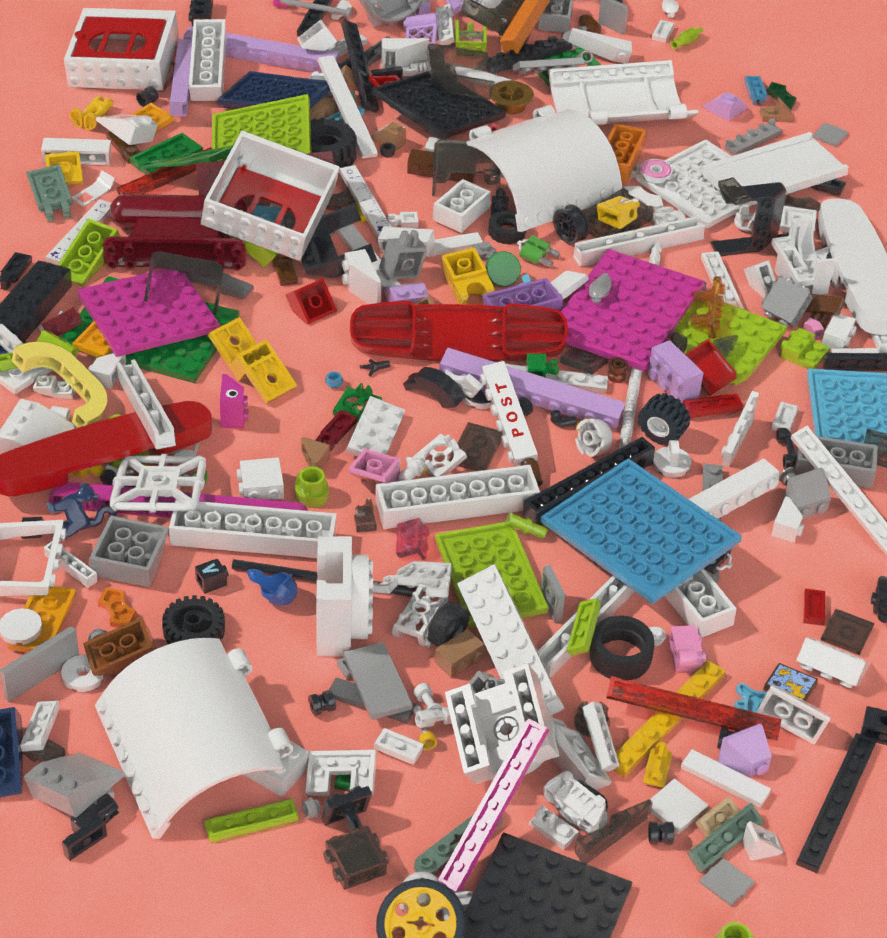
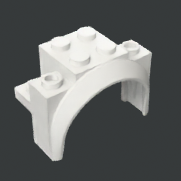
[771,217,837,295]

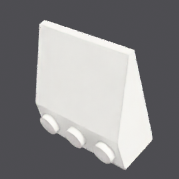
[0,399,76,454]

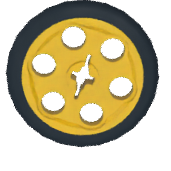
[376,879,466,938]

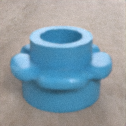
[325,371,343,388]

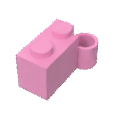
[669,625,706,672]

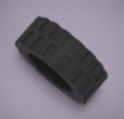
[488,210,526,244]
[428,602,470,647]

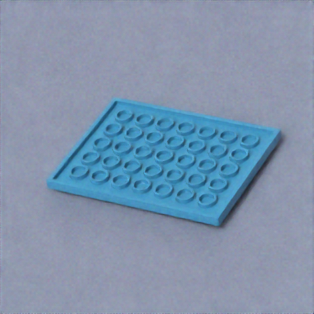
[540,459,742,604]

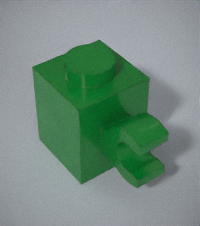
[526,353,559,378]

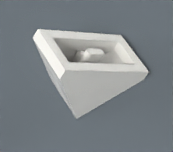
[742,821,784,861]

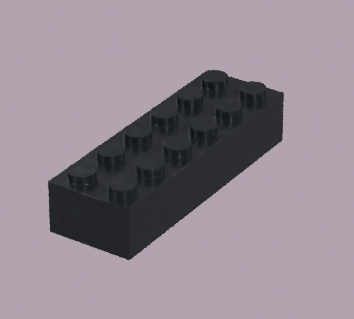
[0,260,72,343]

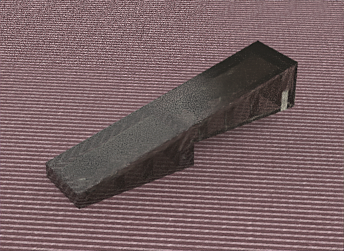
[575,799,653,864]

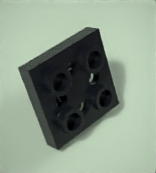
[321,786,372,834]

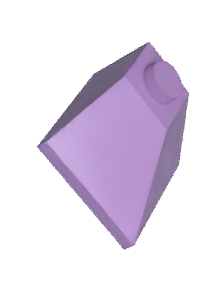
[703,92,748,121]
[718,723,772,777]

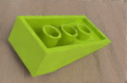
[58,218,121,287]

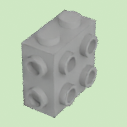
[761,277,813,328]

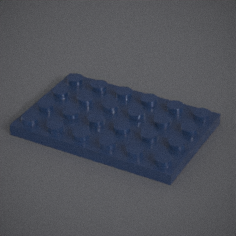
[217,71,330,109]

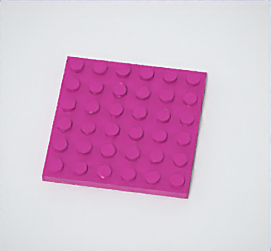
[77,266,220,357]

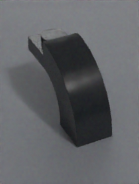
[403,367,466,408]

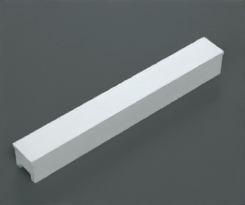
[573,216,705,267]
[116,360,176,449]
[538,575,635,678]

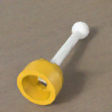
[413,706,437,750]

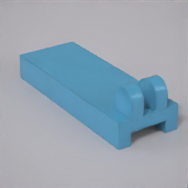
[744,76,767,105]

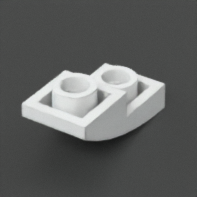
[33,375,75,399]

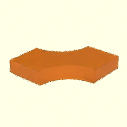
[98,587,138,628]

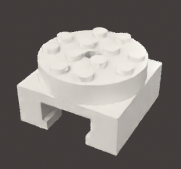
[316,536,373,657]
[445,663,559,785]

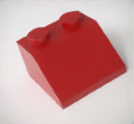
[285,278,338,325]

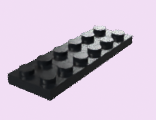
[477,36,572,73]

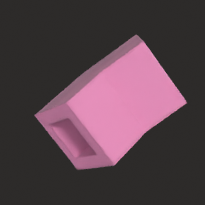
[803,317,824,339]

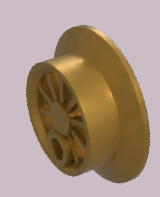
[489,80,534,114]

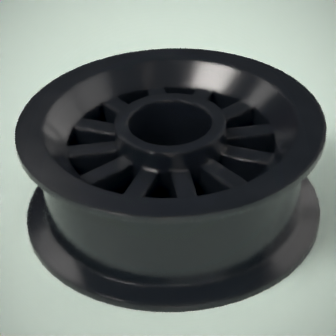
[553,204,589,245]

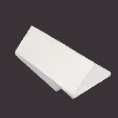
[552,718,612,790]

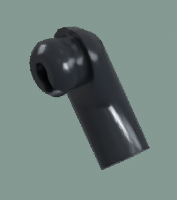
[550,410,577,428]

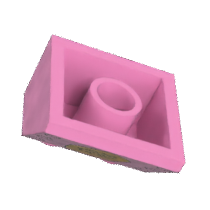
[348,448,401,484]

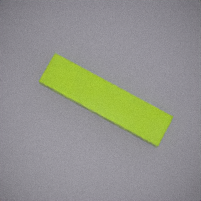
[204,798,299,843]

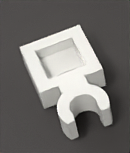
[388,212,419,228]

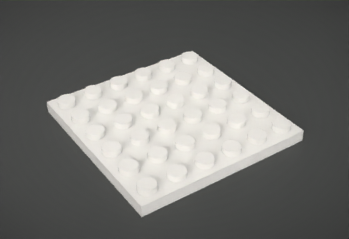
[636,139,740,229]

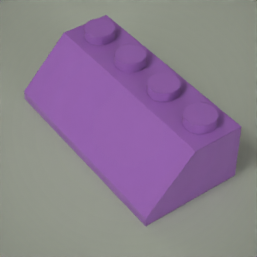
[482,277,563,312]

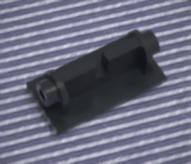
[491,188,509,215]

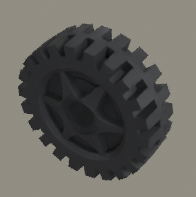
[162,595,225,645]

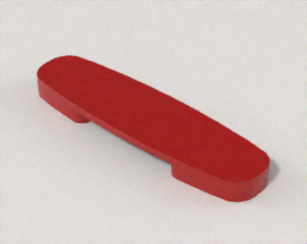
[350,301,568,362]
[0,401,212,497]

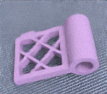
[403,12,439,48]

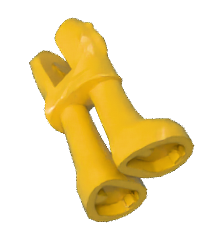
[69,95,114,131]

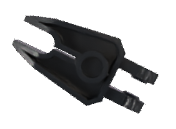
[870,576,887,623]

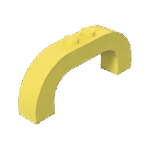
[11,342,107,428]

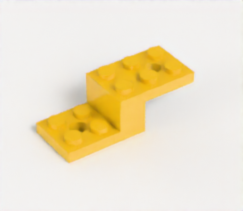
[208,317,297,404]

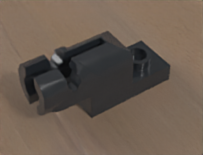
[62,793,120,861]

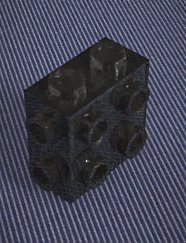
[323,826,389,890]

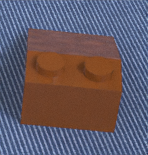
[83,617,156,676]

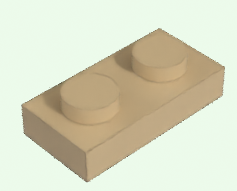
[695,796,739,838]

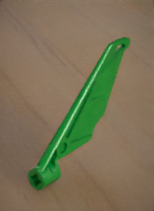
[137,145,234,170]

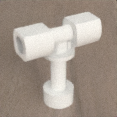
[414,683,452,728]

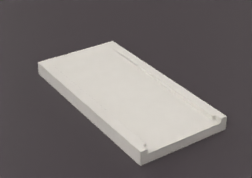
[701,132,849,210]

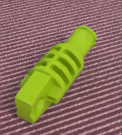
[670,26,704,50]

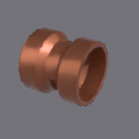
[608,357,628,383]

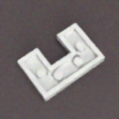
[305,750,377,796]

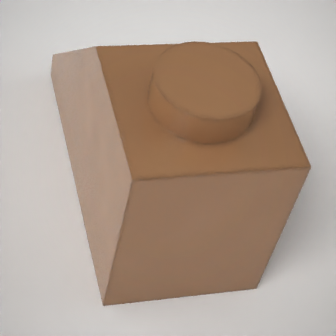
[371,122,406,151]

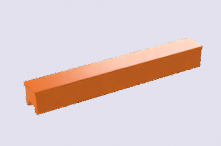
[500,0,550,53]

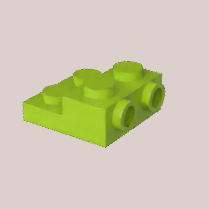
[780,328,830,369]

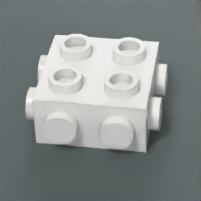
[236,457,284,500]

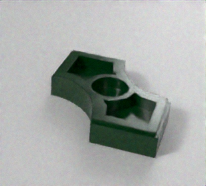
[767,82,797,110]

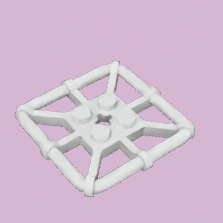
[110,454,206,513]

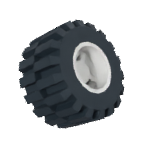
[638,393,691,445]

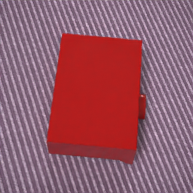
[685,339,737,396]

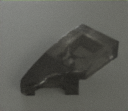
[712,335,738,359]

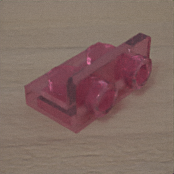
[396,518,429,560]

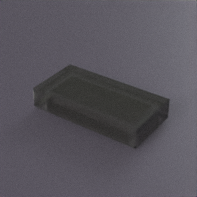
[718,177,751,206]

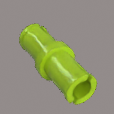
[506,512,547,540]

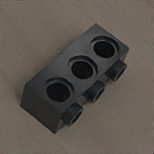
[188,0,213,26]

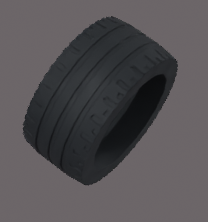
[590,615,654,681]

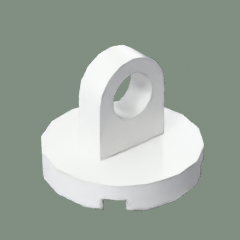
[652,440,691,478]

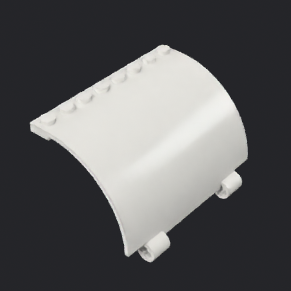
[548,60,698,125]
[466,105,623,232]
[95,638,293,839]

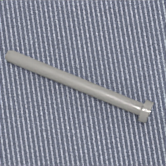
[280,0,352,19]

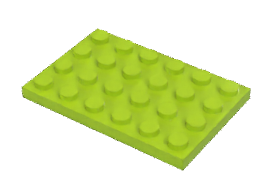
[434,522,549,628]

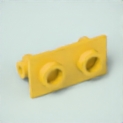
[643,742,673,788]

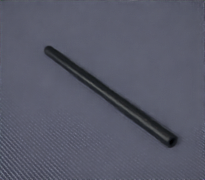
[232,559,415,597]

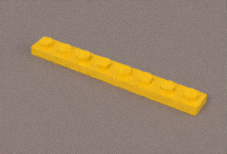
[613,660,726,778]

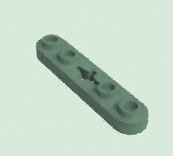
[414,814,503,875]

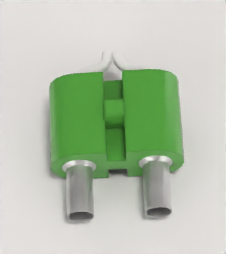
[517,235,560,267]

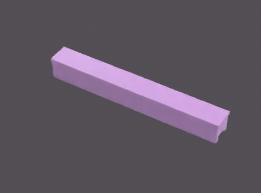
[170,39,192,117]

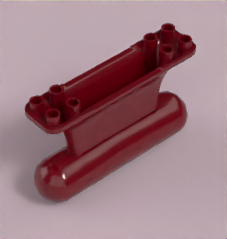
[103,194,248,271]

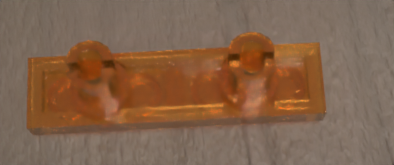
[690,276,726,339]

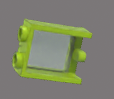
[455,20,487,56]

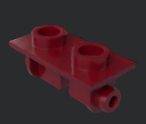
[41,307,82,336]

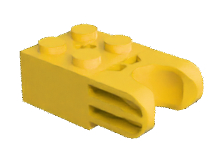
[441,247,495,304]

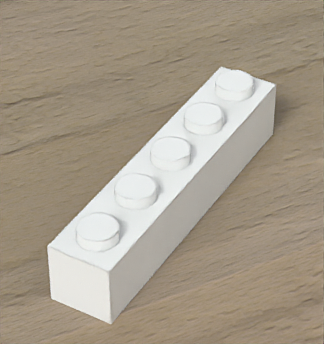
[44,542,98,588]
[583,702,619,772]

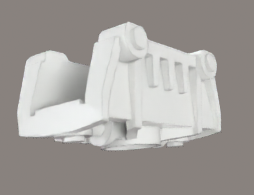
[392,584,448,648]
[543,771,609,840]

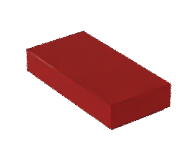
[803,588,825,626]

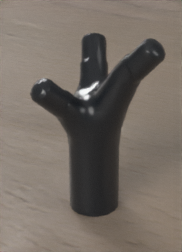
[359,359,390,377]

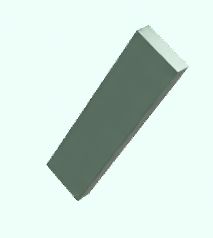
[687,803,764,872]

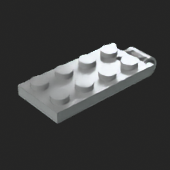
[513,50,593,74]

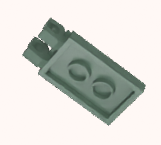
[26,164,73,222]

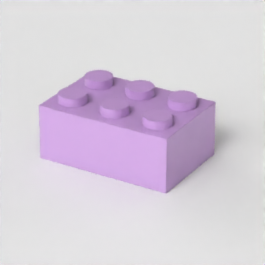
[648,340,703,404]

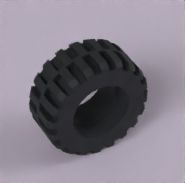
[310,118,357,174]

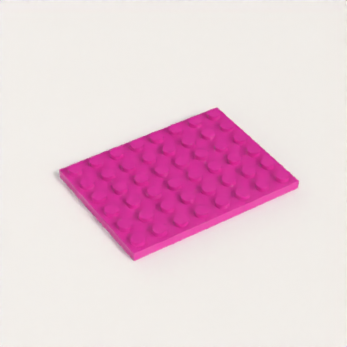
[561,249,705,372]

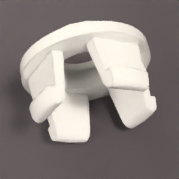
[734,204,756,232]

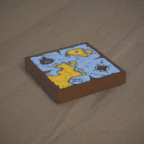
[763,663,818,701]

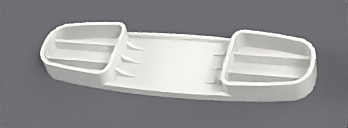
[817,199,887,335]

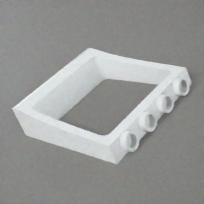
[0,520,66,596]

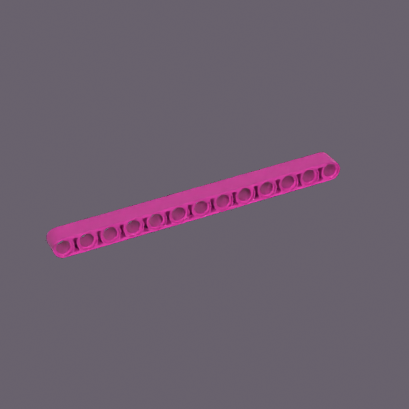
[49,482,308,518]

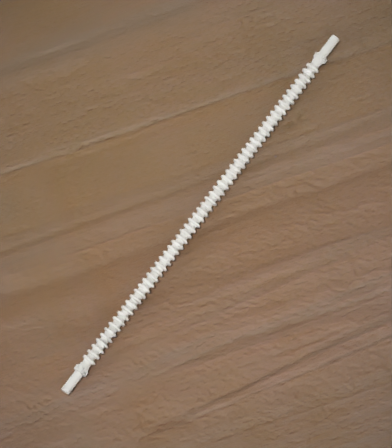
[618,243,662,449]

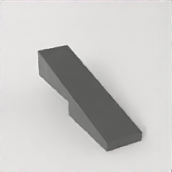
[182,259,254,299]

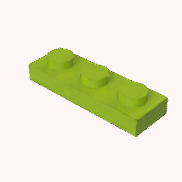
[567,598,602,656]

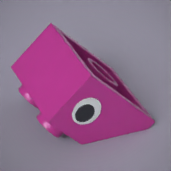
[220,374,248,429]

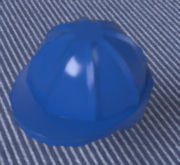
[247,569,298,606]

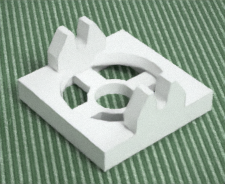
[412,434,467,477]

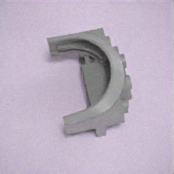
[359,0,428,28]

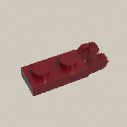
[315,410,357,451]

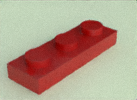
[683,393,743,418]

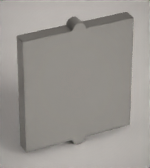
[812,122,849,147]
[699,858,755,907]

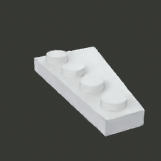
[721,391,759,467]

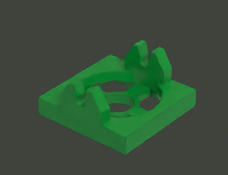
[333,383,382,422]

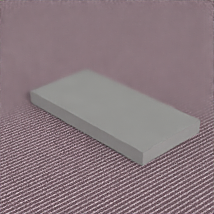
[0,626,79,703]
[343,642,413,720]

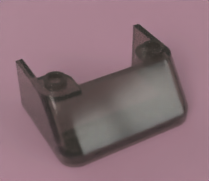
[432,139,501,197]

